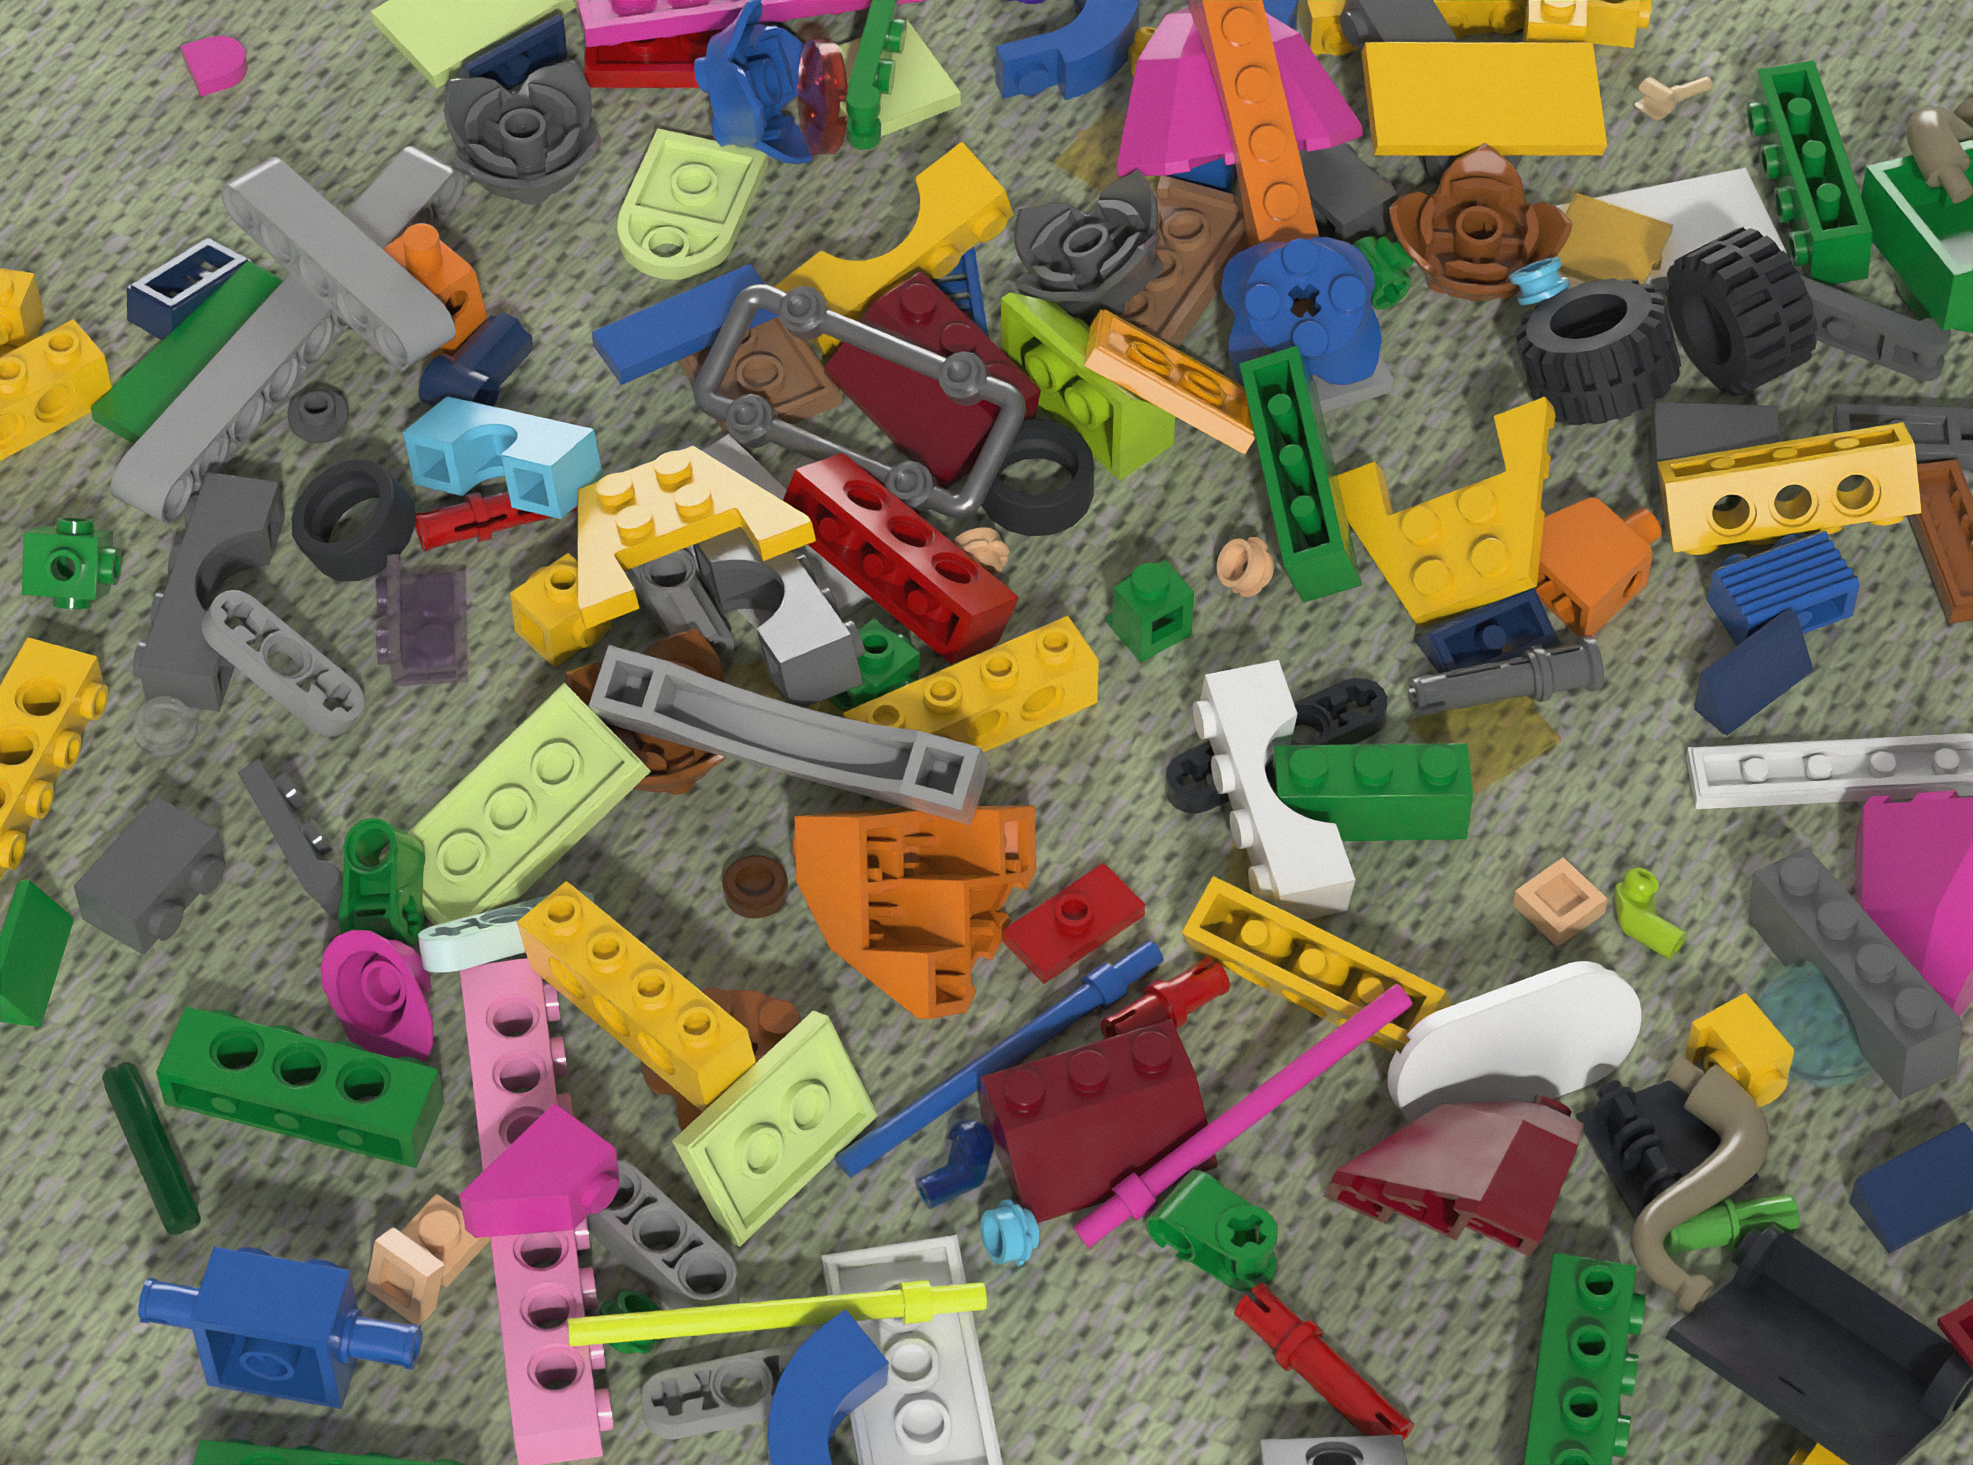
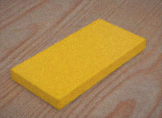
[1361,42,1607,156]

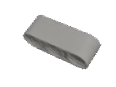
[587,1160,740,1309]

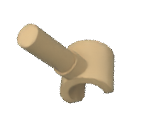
[1634,77,1713,120]

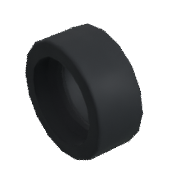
[981,419,1094,536]
[291,459,416,581]

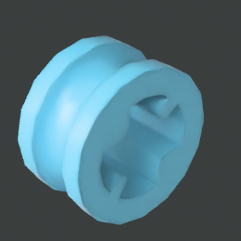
[1509,257,1570,306]

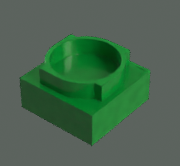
[1861,140,1973,333]

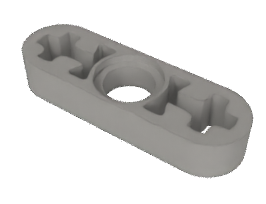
[201,590,364,737]
[641,1341,805,1439]

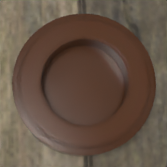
[723,855,788,919]

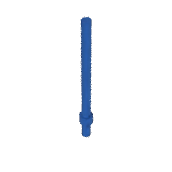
[835,940,1164,1178]

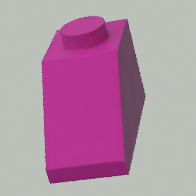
[459,1103,620,1238]

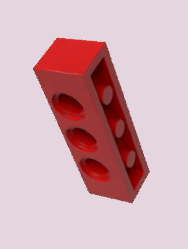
[782,453,1019,664]

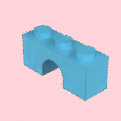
[403,396,603,519]

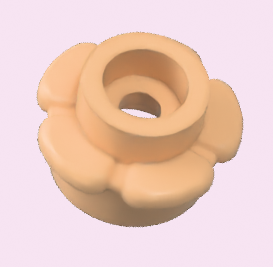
[953,527,1010,578]
[1217,537,1274,598]

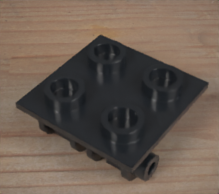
[1575,1080,1759,1222]

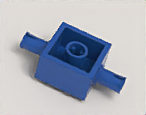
[138,1247,423,1409]

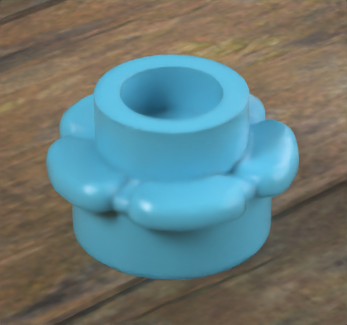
[980,1199,1039,1266]

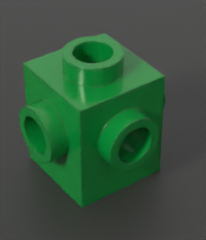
[22,518,121,609]
[828,618,920,712]

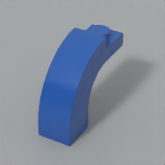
[995,0,1140,100]
[767,1309,889,1465]

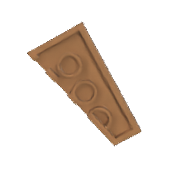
[1118,175,1247,349]

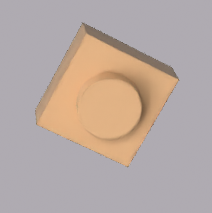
[1513,857,1608,947]
[401,1194,491,1288]
[365,1227,445,1325]

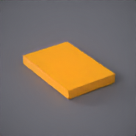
[1084,309,1256,455]

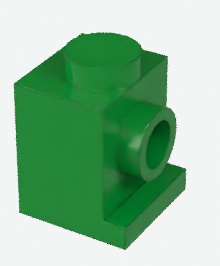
[1105,559,1194,663]

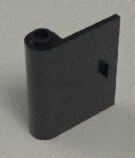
[1666,1224,1973,1465]

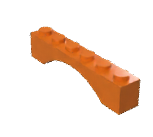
[1188,0,1319,299]

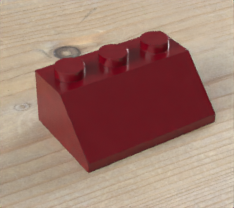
[824,271,1041,489]
[981,1019,1218,1223]

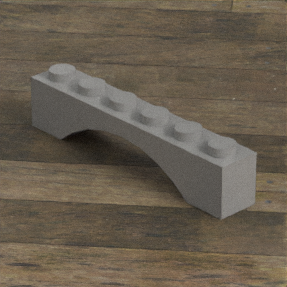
[589,645,990,825]

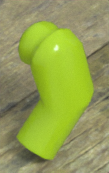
[1614,868,1687,960]

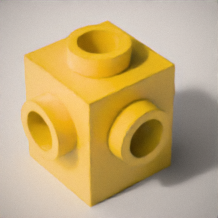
[510,553,612,668]

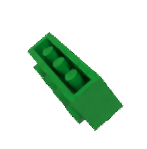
[1746,60,1873,285]
[1523,1252,1646,1465]

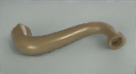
[1906,98,1973,203]
[1632,1056,1769,1315]

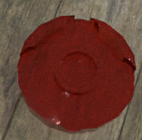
[797,39,848,155]

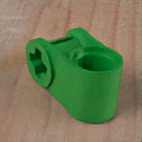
[339,818,425,945]
[1145,1170,1278,1292]

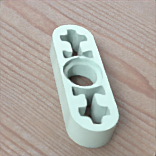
[418,891,594,972]

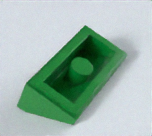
[0,879,74,1027]

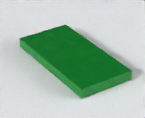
[91,260,284,444]

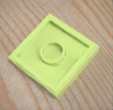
[806,20,961,136]

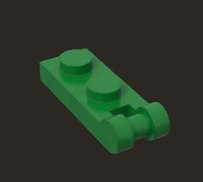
[846,0,907,150]

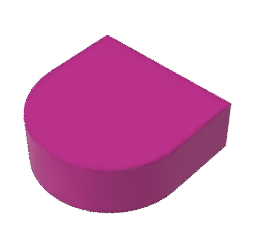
[180,36,247,97]

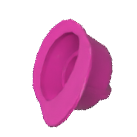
[320,930,433,1063]

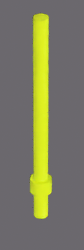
[567,1280,987,1347]

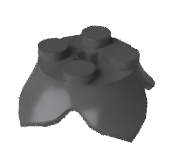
[444,60,602,205]
[1014,169,1163,320]

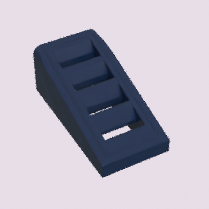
[127,238,252,340]

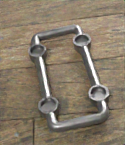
[693,284,1026,519]

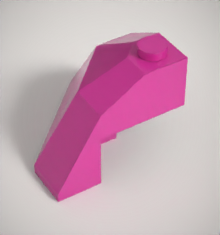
[1117,1,1363,177]
[1855,790,1973,1017]

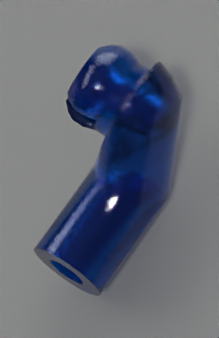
[915,1119,994,1210]

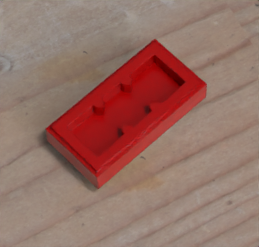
[1002,862,1145,984]

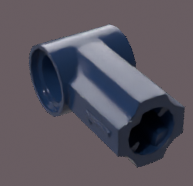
[418,311,534,407]

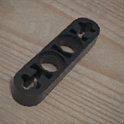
[1165,677,1388,814]

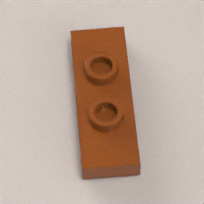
[1909,459,1973,624]

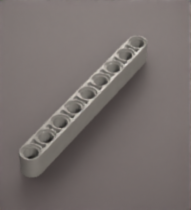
[110,146,466,524]

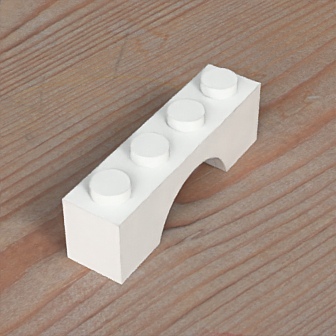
[1193,660,1355,920]

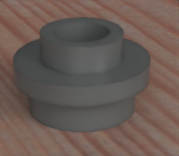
[287,389,349,444]

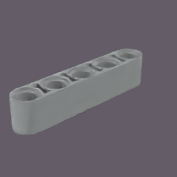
[221,156,456,370]

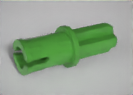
[1663,1194,1800,1256]

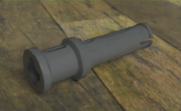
[1408,635,1604,718]

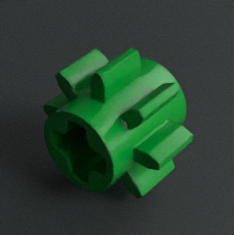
[1352,236,1414,310]

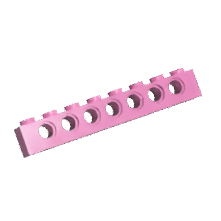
[460,958,614,1465]

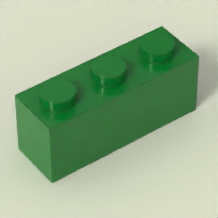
[1270,743,1473,842]

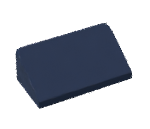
[455,14,567,91]
[1414,587,1559,673]
[1694,609,1813,736]
[1849,1122,1973,1254]

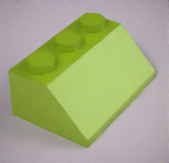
[1001,292,1176,481]

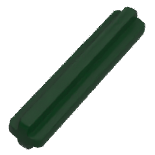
[102,1062,201,1236]

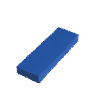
[592,264,779,385]

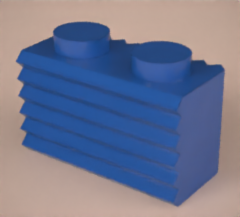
[1707,531,1860,646]

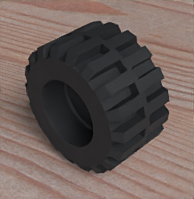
[1665,227,1818,395]
[1516,278,1681,425]

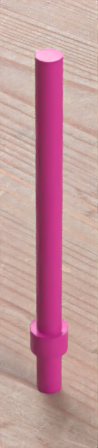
[1072,984,1413,1249]

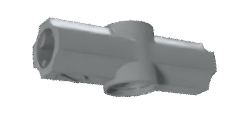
[627,549,734,664]

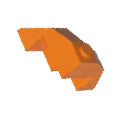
[792,805,1037,1019]

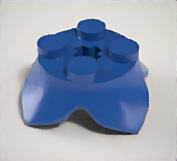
[694,0,812,165]
[1221,237,1382,387]

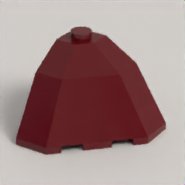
[1323,1095,1584,1257]

